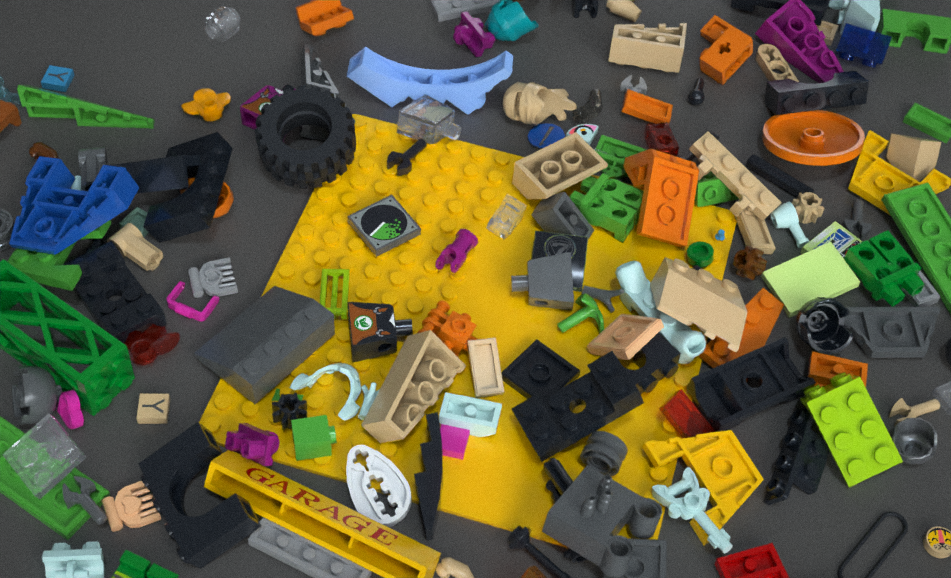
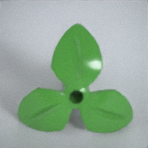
[557,293,604,334]

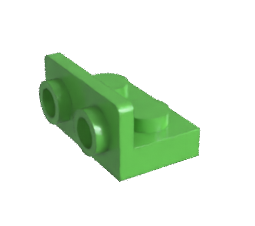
[695,171,739,207]

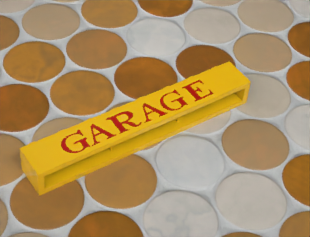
[204,450,441,578]

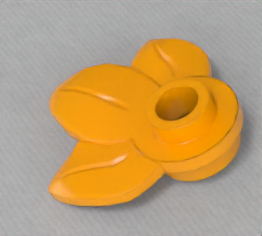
[181,88,231,121]

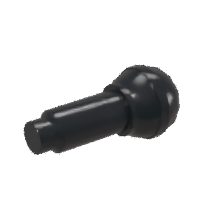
[688,78,705,105]

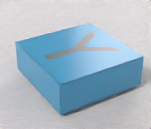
[41,65,75,92]

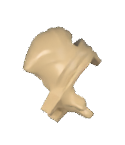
[503,82,577,125]

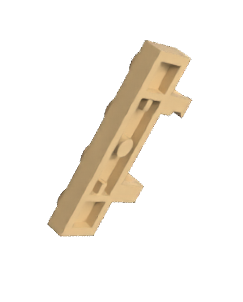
[689,131,782,221]

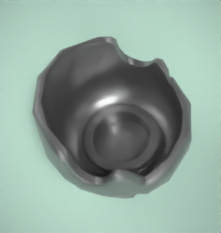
[892,418,937,464]

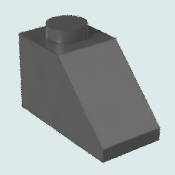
[531,192,594,247]

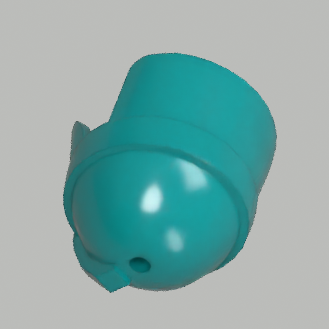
[485,0,538,41]

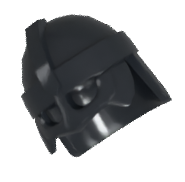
[795,297,853,354]

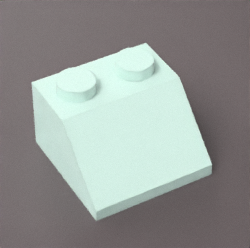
[836,0,880,54]

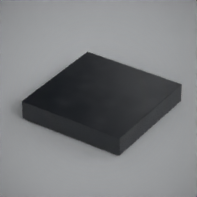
[501,339,580,400]

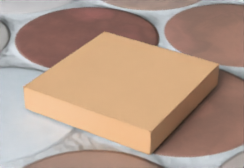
[587,314,664,360]

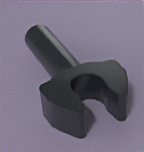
[387,139,427,176]

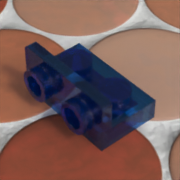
[836,23,892,68]

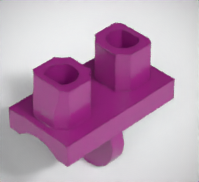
[453,12,495,57]
[225,423,279,466]

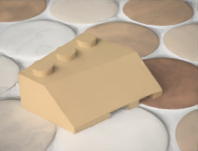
[650,257,748,352]

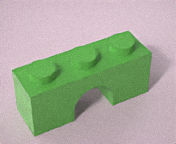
[877,9,951,54]

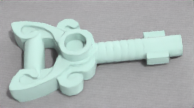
[652,467,733,553]

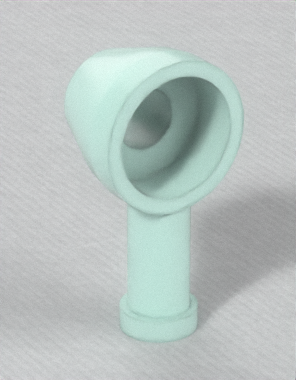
[771,202,810,248]

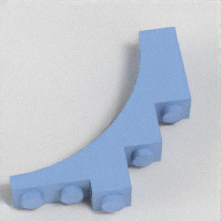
[347,47,513,115]

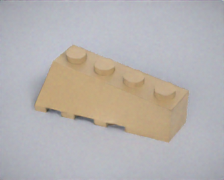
[361,330,466,443]

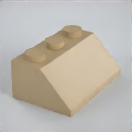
[512,132,608,200]

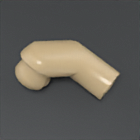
[436,557,474,578]

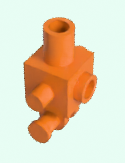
[417,300,478,357]

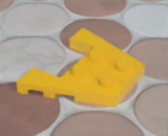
[848,130,951,215]
[642,430,764,546]

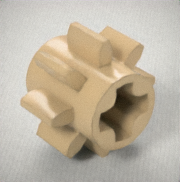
[792,192,824,224]

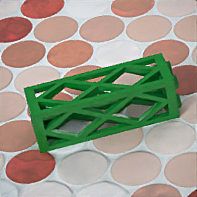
[0,259,135,417]

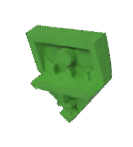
[595,135,647,179]

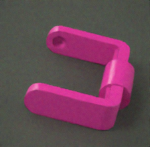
[166,281,219,322]

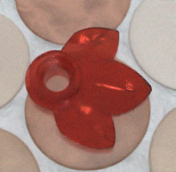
[124,324,180,366]

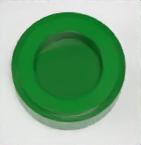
[687,242,714,268]

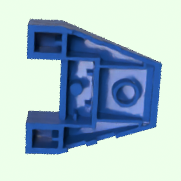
[9,156,139,255]

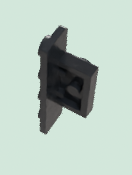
[764,407,830,505]

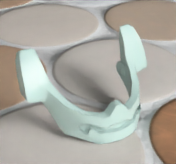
[289,363,362,420]

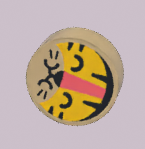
[923,527,951,559]

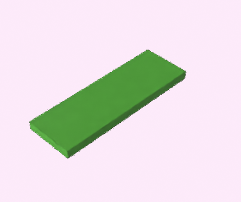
[881,183,951,314]
[0,416,110,541]

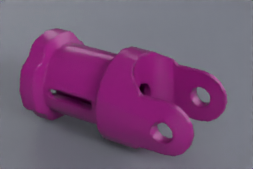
[435,229,478,273]

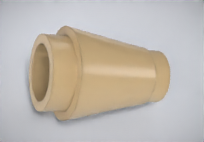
[606,0,642,22]

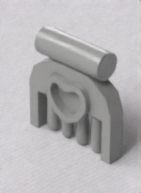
[188,257,238,298]

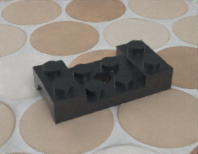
[63,241,167,343]
[686,337,816,432]
[512,351,644,462]

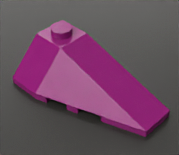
[755,0,844,83]

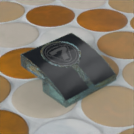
[532,230,588,292]

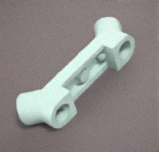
[615,261,706,364]

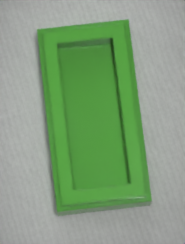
[903,103,951,144]

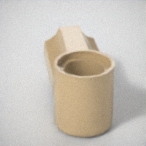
[107,223,163,271]

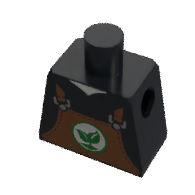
[347,302,413,362]

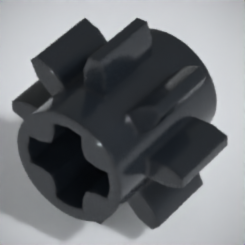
[272,393,308,430]

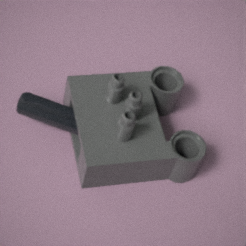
[542,458,662,577]

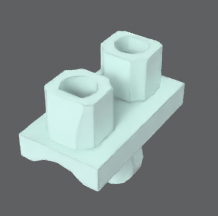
[42,541,106,578]

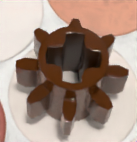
[733,245,767,280]

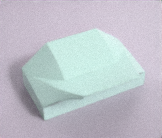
[439,392,502,437]

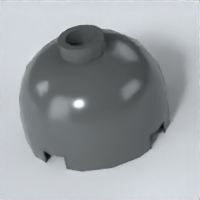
[12,366,62,425]

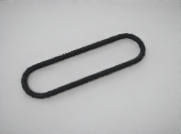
[838,511,908,578]

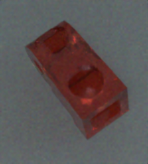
[645,122,679,156]

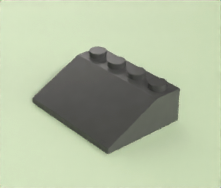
[194,286,335,404]

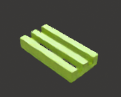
[320,269,350,319]

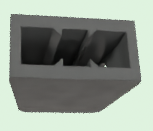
[511,252,574,310]

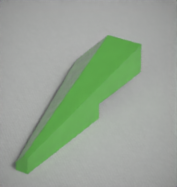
[17,85,155,129]

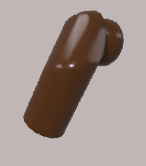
[29,142,59,159]

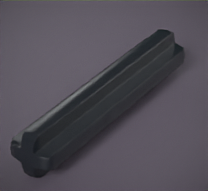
[746,154,815,197]

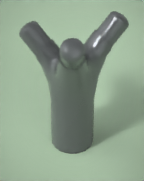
[582,285,624,312]

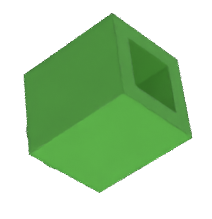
[291,415,337,461]

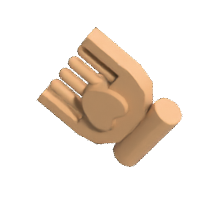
[102,481,161,532]

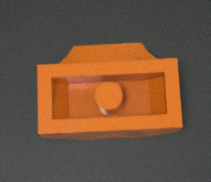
[808,351,868,387]

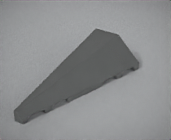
[299,44,355,141]

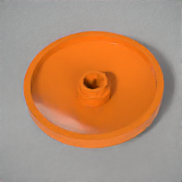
[762,110,865,166]

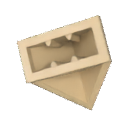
[886,133,941,181]

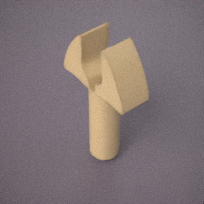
[888,398,940,427]

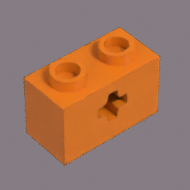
[699,26,753,86]

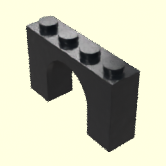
[143,132,233,243]
[138,422,262,569]

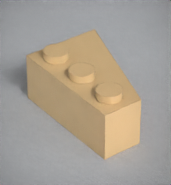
[608,23,687,73]

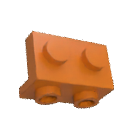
[296,0,354,36]

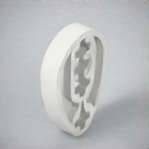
[346,445,412,527]

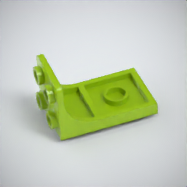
[800,372,903,487]

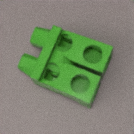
[570,173,644,242]

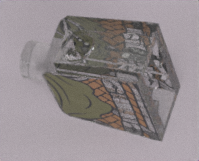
[397,94,461,144]

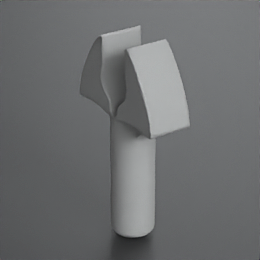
[620,75,647,95]

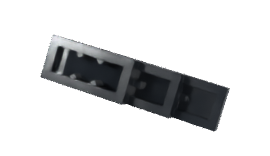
[414,412,443,541]

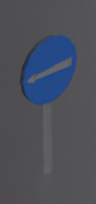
[528,123,607,154]

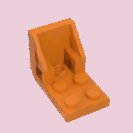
[623,149,699,247]

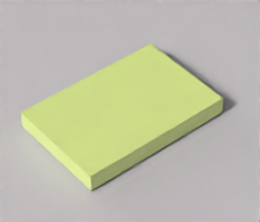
[761,242,860,318]

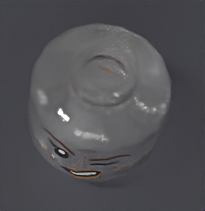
[205,6,241,42]

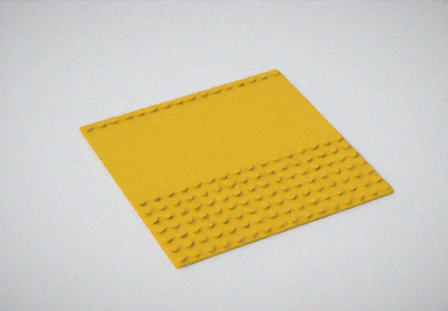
[199,114,737,548]

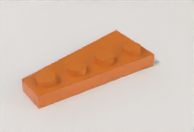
[699,288,784,382]

